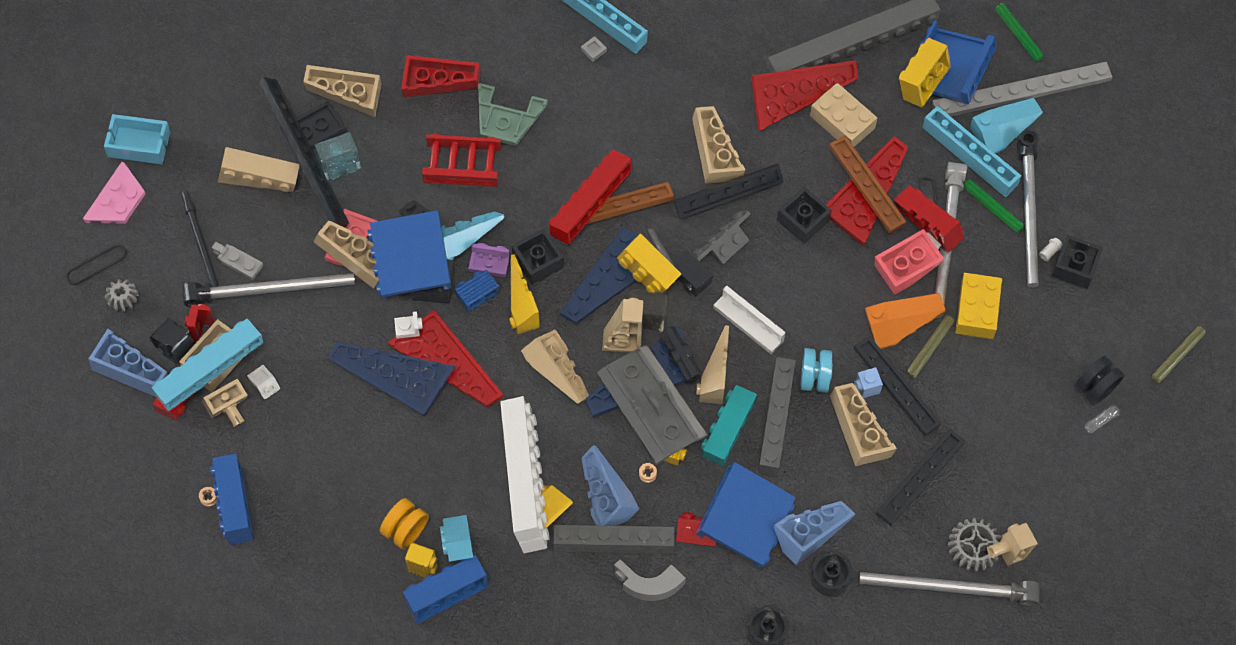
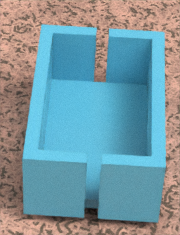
[104,114,171,165]

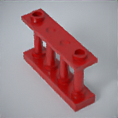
[422,133,501,187]

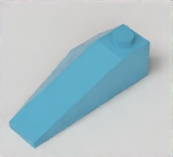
[970,98,1043,154]
[442,212,504,260]

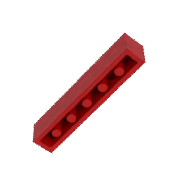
[549,150,632,245]

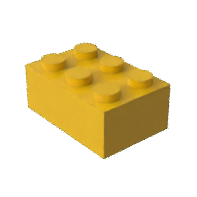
[899,38,951,107]
[617,233,681,297]
[955,273,1002,339]

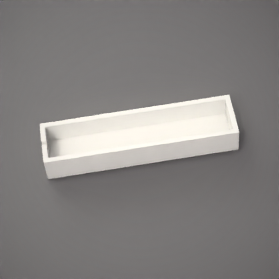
[500,396,549,553]

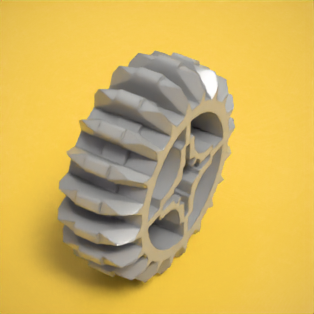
[948,518,1001,572]

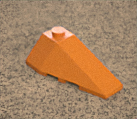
[865,293,946,349]

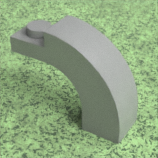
[614,560,686,601]

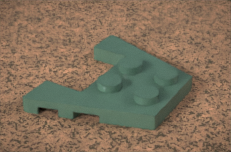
[478,83,548,146]

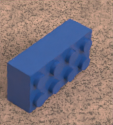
[210,453,254,545]
[403,555,488,624]

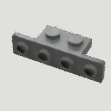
[693,211,751,264]

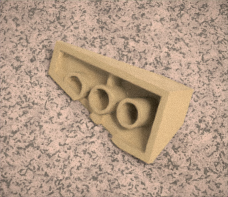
[696,325,729,404]
[521,330,589,404]

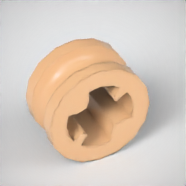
[639,463,657,483]
[199,487,218,507]

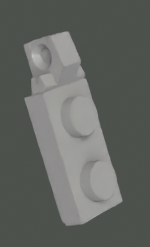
[212,242,264,280]

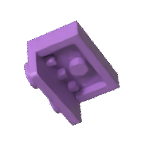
[468,243,510,278]

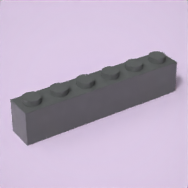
[758,357,796,476]
[554,525,674,554]

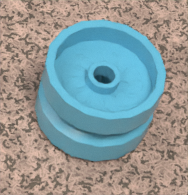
[800,348,833,392]

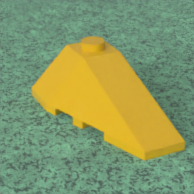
[509,254,539,334]

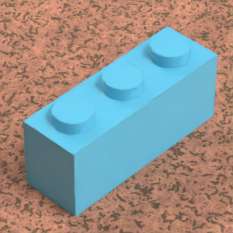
[440,515,473,561]

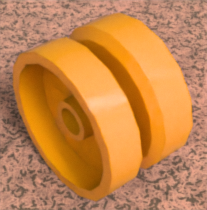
[380,498,429,550]

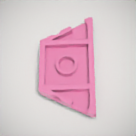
[83,162,145,224]

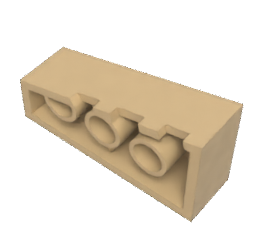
[692,106,746,184]
[314,221,379,289]
[830,383,897,466]

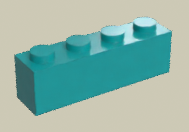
[701,385,757,467]

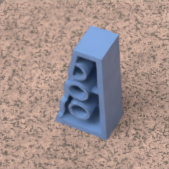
[89,329,168,397]

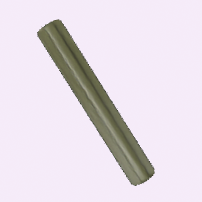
[907,315,954,378]
[1151,326,1206,383]

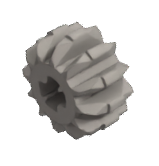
[105,279,138,312]

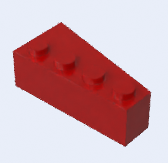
[401,55,481,97]
[893,185,964,254]

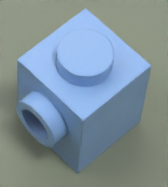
[854,368,883,398]

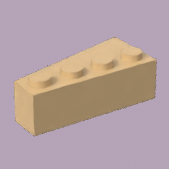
[304,65,382,117]
[218,147,300,192]
[602,298,643,352]

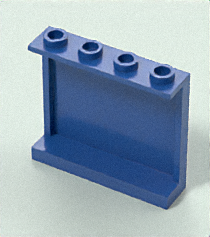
[914,21,997,104]
[368,210,452,300]
[695,462,796,569]

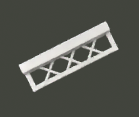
[713,286,785,355]

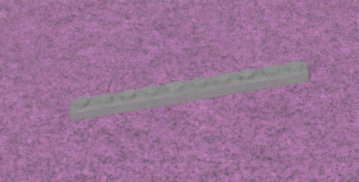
[932,62,1112,117]

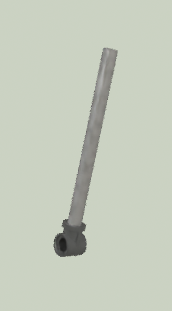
[859,572,1040,606]

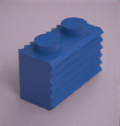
[455,269,500,312]

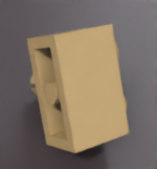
[202,379,247,427]
[987,523,1038,566]

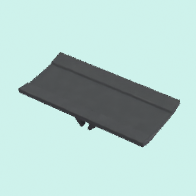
[597,345,708,465]

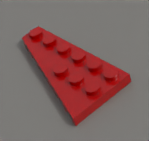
[751,60,858,131]
[826,136,908,246]
[388,310,503,408]

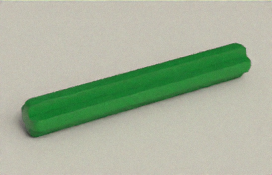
[996,3,1043,62]
[964,179,1024,233]

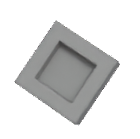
[581,36,607,62]

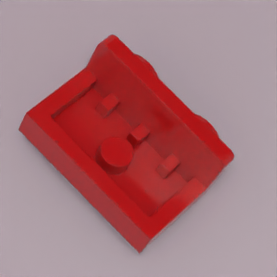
[185,304,215,342]
[676,512,716,546]

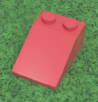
[874,229,944,295]

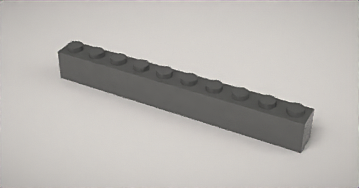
[767,0,941,73]

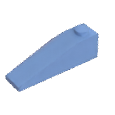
[582,445,639,526]
[774,501,855,566]

